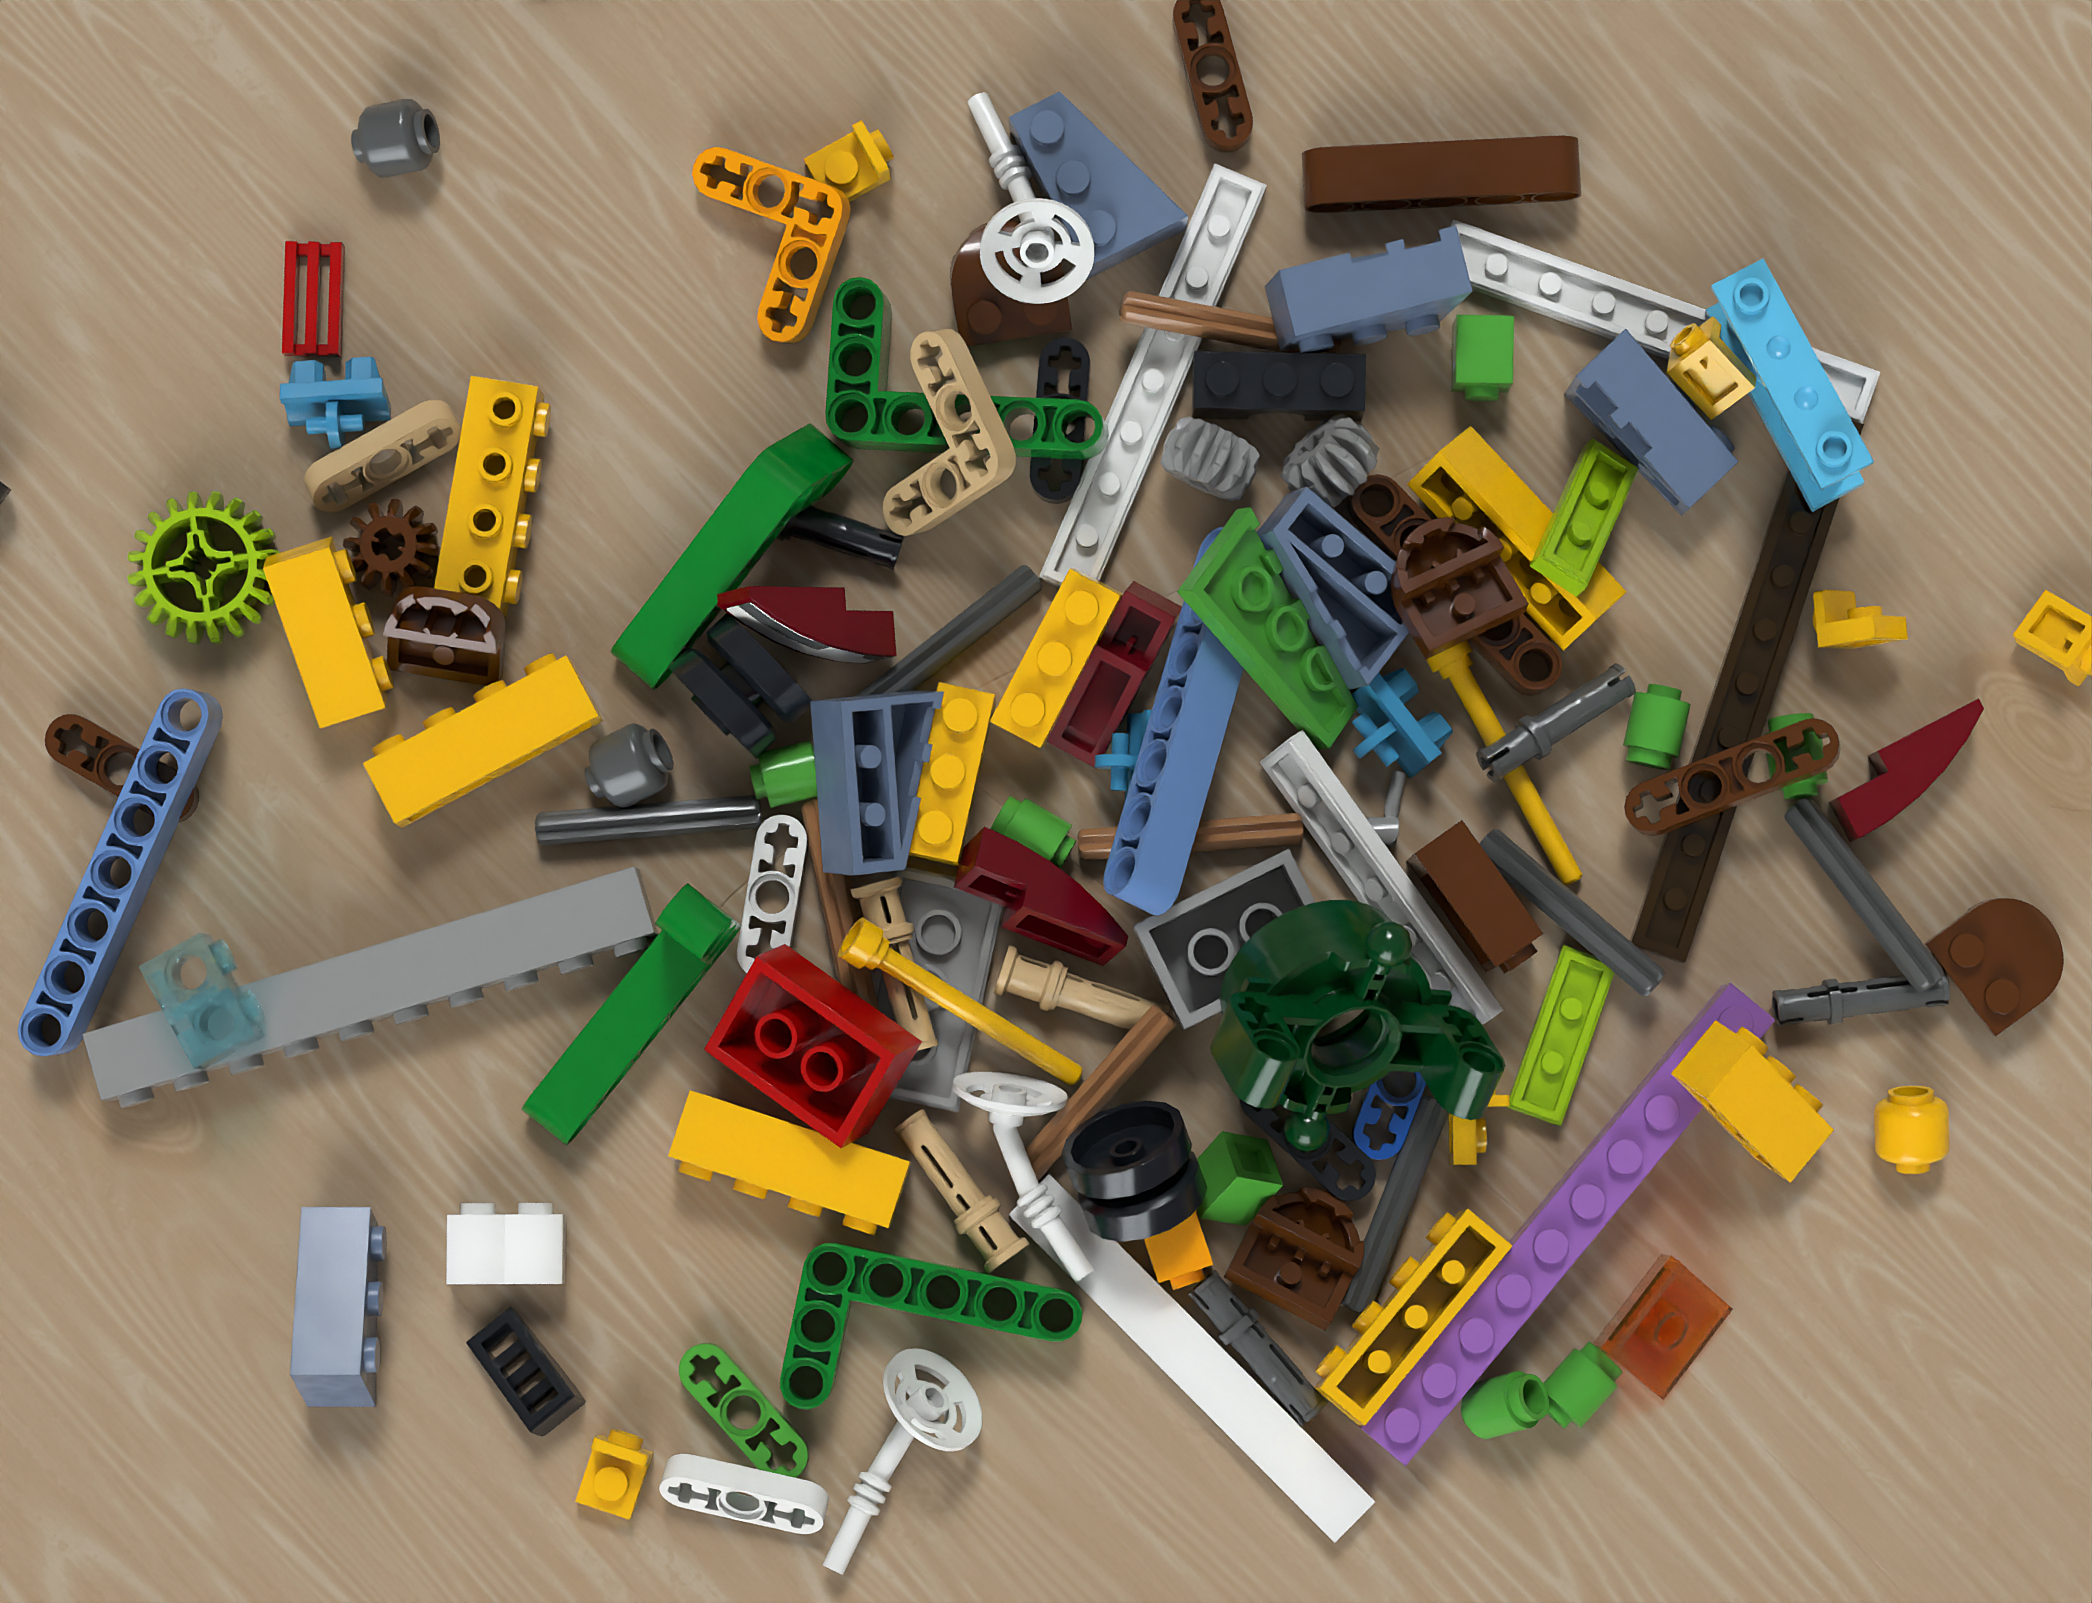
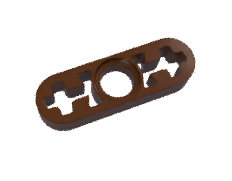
[1172,0,1253,153]
[45,714,199,822]

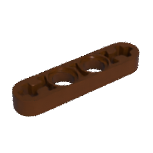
[1624,718,1841,836]

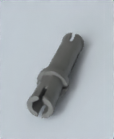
[1476,663,1636,783]
[1772,969,1950,1027]
[1187,1270,1328,1426]

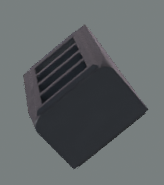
[466,1306,586,1437]

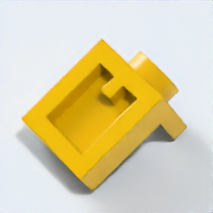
[804,120,894,212]
[1666,316,1757,420]
[1812,589,1908,649]
[2013,589,2092,686]
[1448,1089,1510,1165]
[575,1428,654,1520]

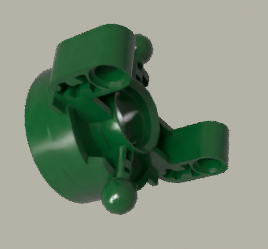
[1210,900,1506,1151]

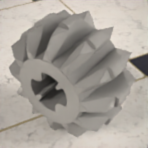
[1281,413,1379,507]
[1160,417,1260,501]

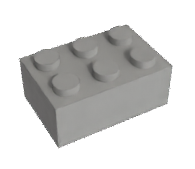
[1132,849,1315,1031]

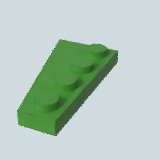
[1177,507,1358,750]

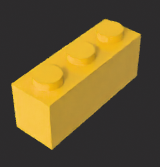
[263,536,394,728]
[990,568,1123,748]
[909,682,996,866]
[1671,1020,1834,1183]

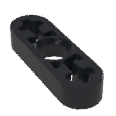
[1029,337,1091,504]
[1239,1099,1376,1201]

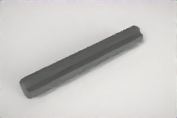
[856,565,1042,696]
[535,795,761,846]
[1784,797,1944,992]
[1479,829,1665,996]
[1341,1096,1449,1313]

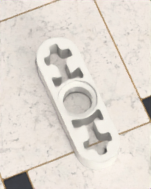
[737,815,808,973]
[659,1454,829,1534]

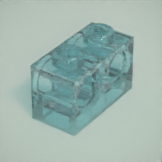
[138,933,265,1070]

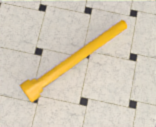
[1425,640,1583,886]
[838,917,1083,1086]

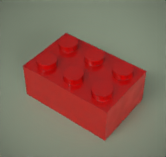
[704,944,922,1148]

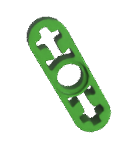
[679,1343,809,1478]

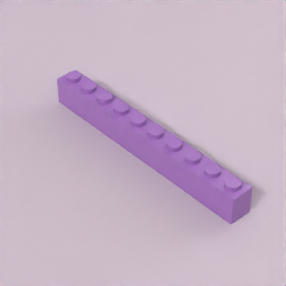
[1356,983,1775,1466]

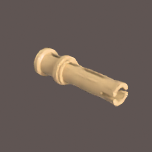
[851,876,939,1051]
[993,945,1170,1030]
[894,1109,1030,1274]

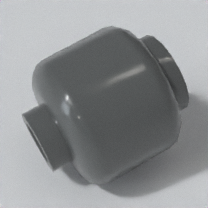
[351,99,440,178]
[584,723,674,808]

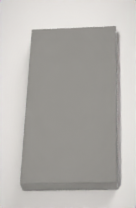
[871,867,1003,1112]

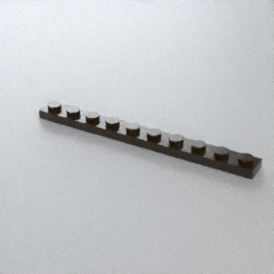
[1630,420,1864,963]

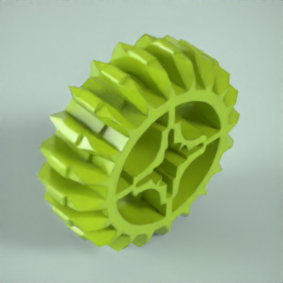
[127,491,281,645]

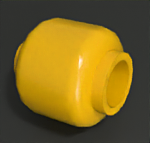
[1874,1086,1950,1174]

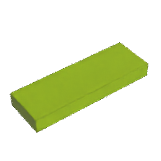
[1529,438,1639,597]
[1506,945,1614,1126]

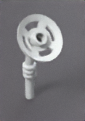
[967,92,1094,304]
[952,1072,1095,1283]
[822,1348,982,1575]

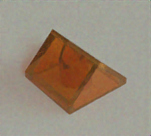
[1593,1254,1733,1400]

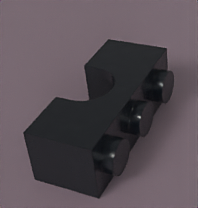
[1192,351,1366,422]

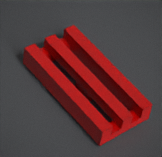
[282,241,345,357]

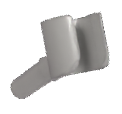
[1366,771,1407,849]

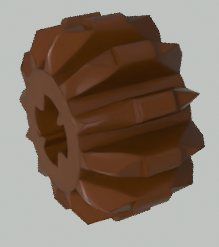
[343,499,441,597]

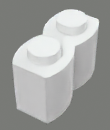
[446,1203,566,1284]

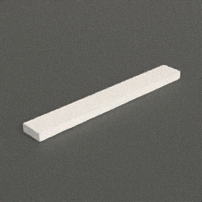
[1039,164,1267,588]
[1450,219,1880,423]
[1008,1174,1375,1543]

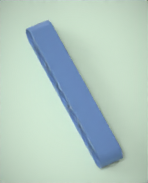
[1103,527,1244,916]
[18,688,223,1056]

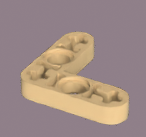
[883,329,1016,536]

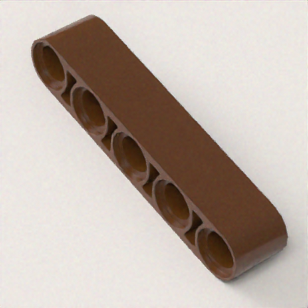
[1302,135,1582,213]
[1348,474,1562,696]

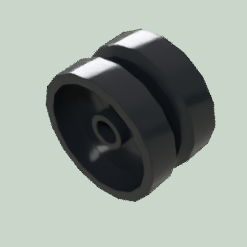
[669,613,812,759]
[1061,1100,1207,1242]

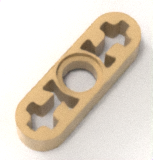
[304,400,461,512]

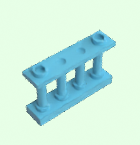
[1705,258,1874,512]

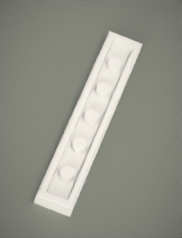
[1260,730,1503,1025]

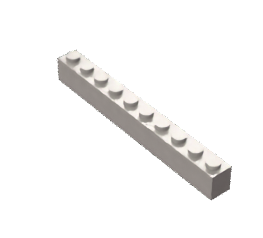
[82,866,659,1108]

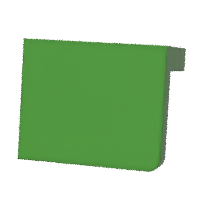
[1197,1131,1283,1225]

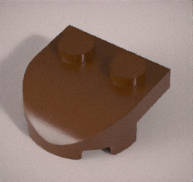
[950,219,1073,347]
[1391,517,1529,659]
[383,586,506,686]
[1924,898,2064,1036]
[1224,1187,1364,1331]

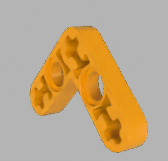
[692,147,851,344]

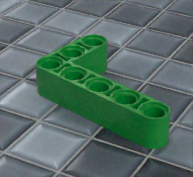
[825,277,1109,460]
[610,423,854,690]
[522,883,742,1146]
[780,1242,1082,1409]

